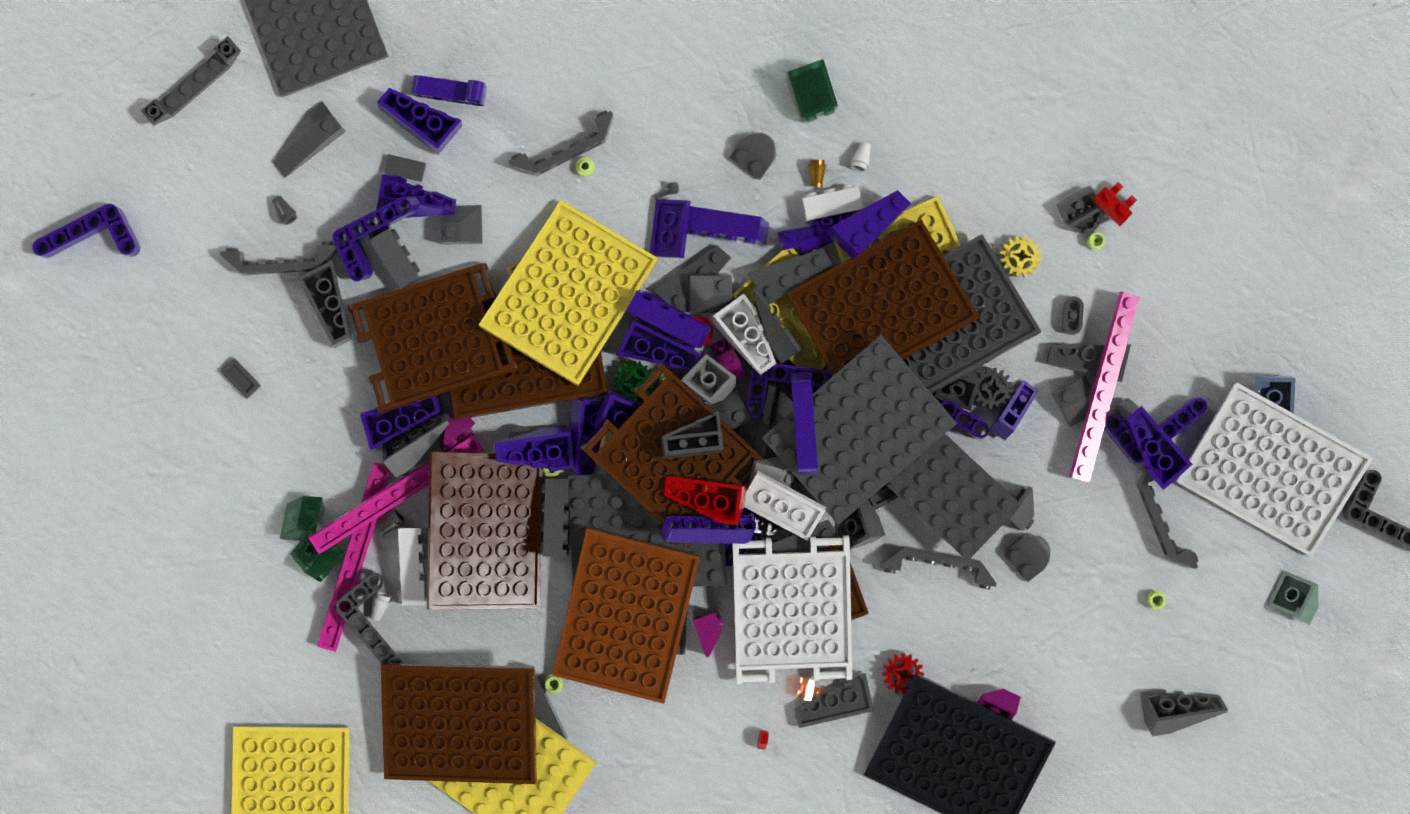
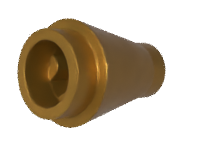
[808,160,827,187]

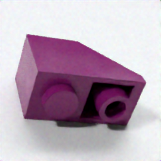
[710,338,746,380]
[440,412,475,450]

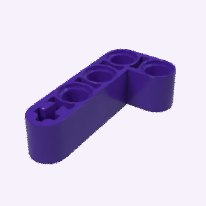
[411,75,487,106]

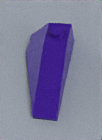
[376,174,456,218]
[570,396,604,475]
[1126,406,1193,490]
[494,425,574,471]

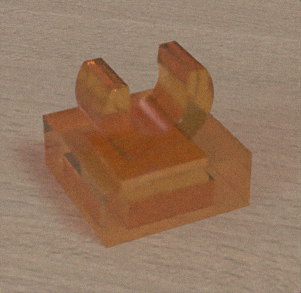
[797,678,821,701]

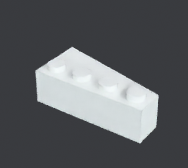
[398,527,427,606]

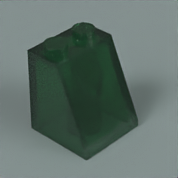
[786,59,838,123]

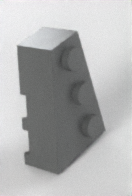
[369,225,420,289]
[661,411,724,459]

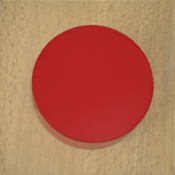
[757,730,769,750]

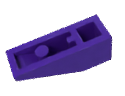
[989,380,1039,440]

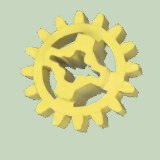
[1000,236,1042,278]

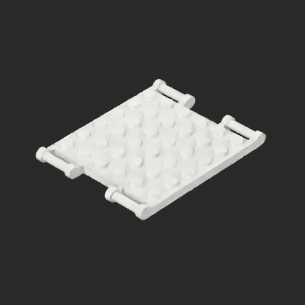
[732,535,852,685]

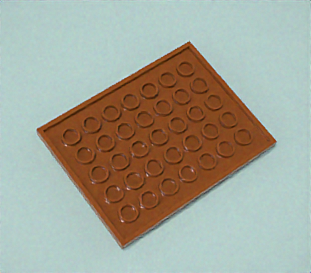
[552,527,701,704]

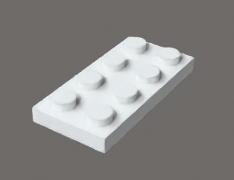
[744,471,826,540]

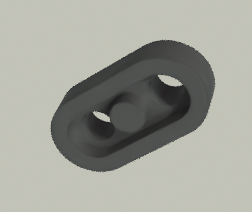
[1062,296,1084,335]

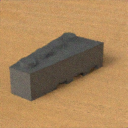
[533,666,568,740]

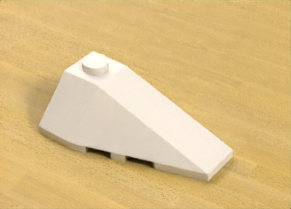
[713,294,776,375]

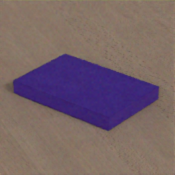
[650,200,691,258]

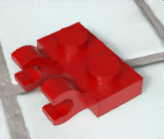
[1093,182,1137,226]

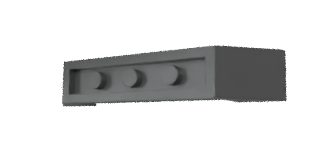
[141,36,241,126]
[508,110,614,176]
[220,242,338,275]
[1137,465,1199,569]
[880,548,997,590]

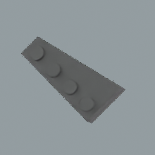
[298,260,351,348]
[541,479,569,557]

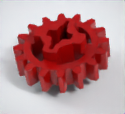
[882,652,924,695]

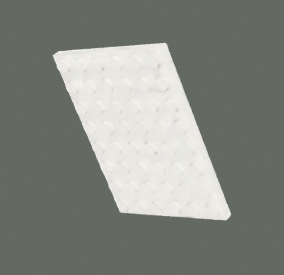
[1176,382,1374,557]

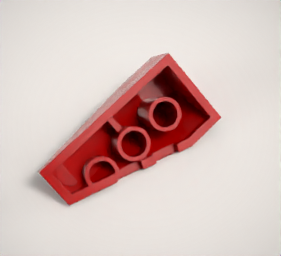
[664,476,747,525]

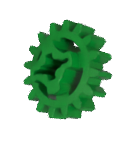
[613,361,654,400]

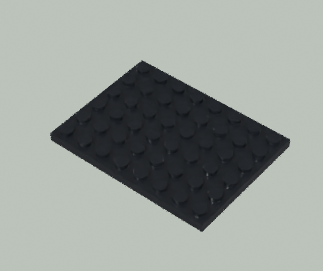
[864,672,1056,814]

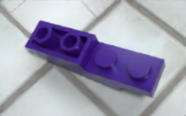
[778,213,852,252]

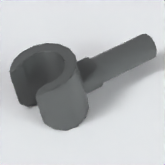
[654,182,679,200]

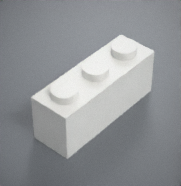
[802,184,863,223]

